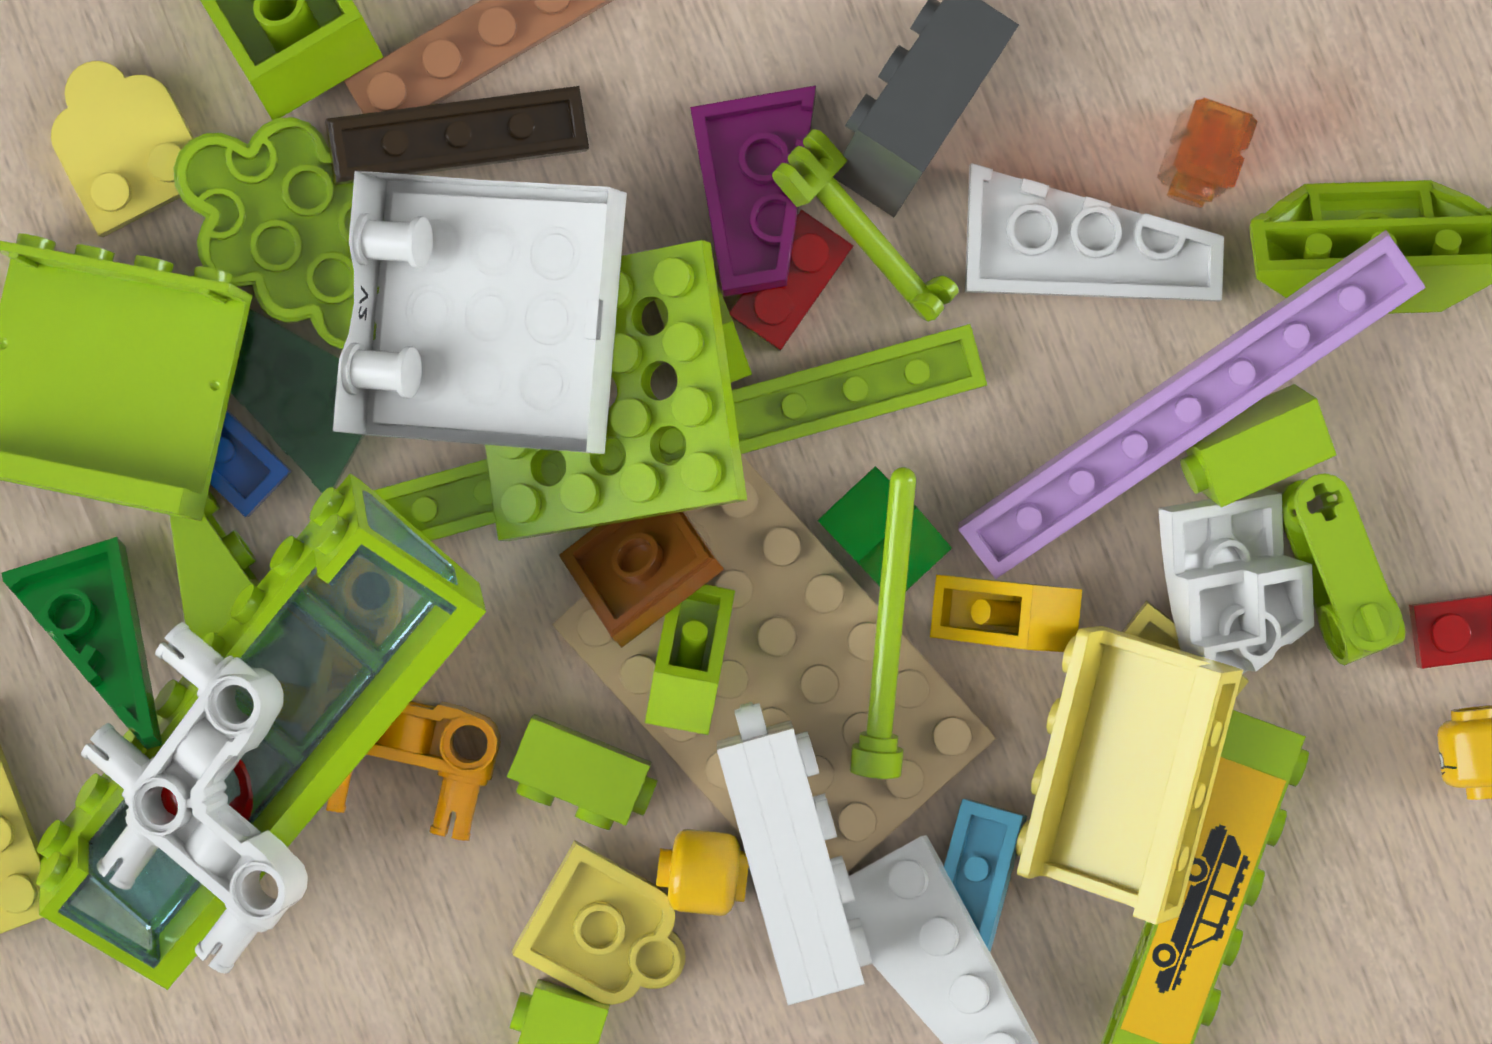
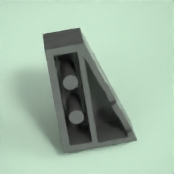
[833,0,1019,217]

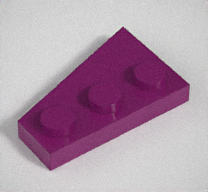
[690,85,816,297]

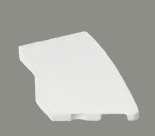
[1158,489,1314,674]

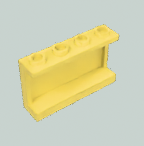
[1016,626,1243,925]

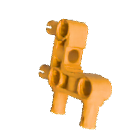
[248,556,501,841]

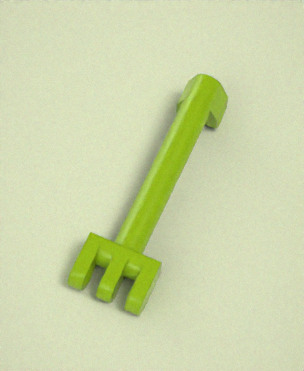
[772,129,959,322]

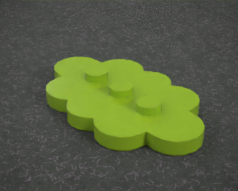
[173,117,385,350]

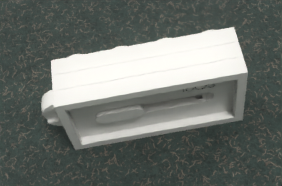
[717,702,873,1005]

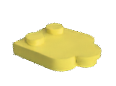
[51,61,194,237]
[512,840,686,1005]

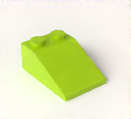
[200,0,383,120]

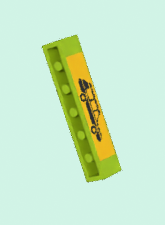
[1101,710,1309,1044]

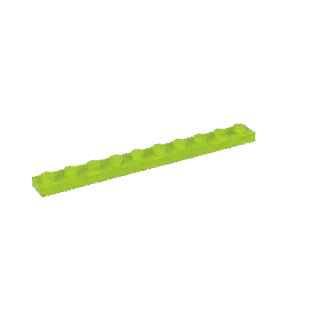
[365,324,987,557]

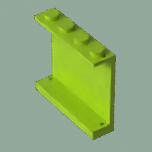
[0,233,253,521]

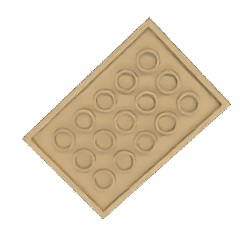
[552,454,997,873]

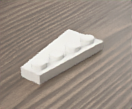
[965,163,1224,302]
[843,835,1039,1044]

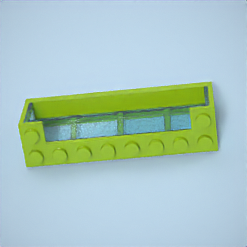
[36,473,486,990]

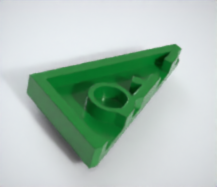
[1,537,162,750]

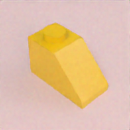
[930,574,1082,652]

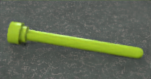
[850,467,916,779]

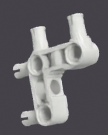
[81,622,308,974]

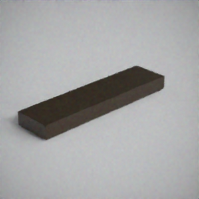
[325,86,589,185]

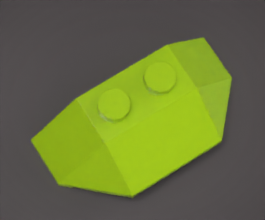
[1249,180,1492,314]

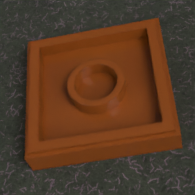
[559,511,724,648]

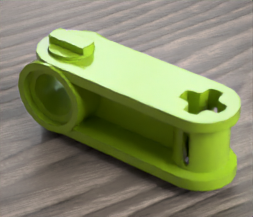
[1282,473,1406,666]

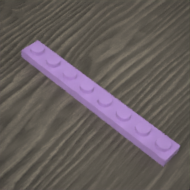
[958,230,1426,579]

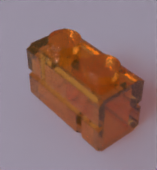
[1157,97,1258,208]

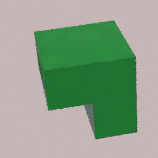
[817,466,952,591]

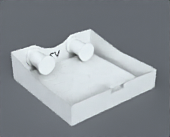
[333,171,627,454]

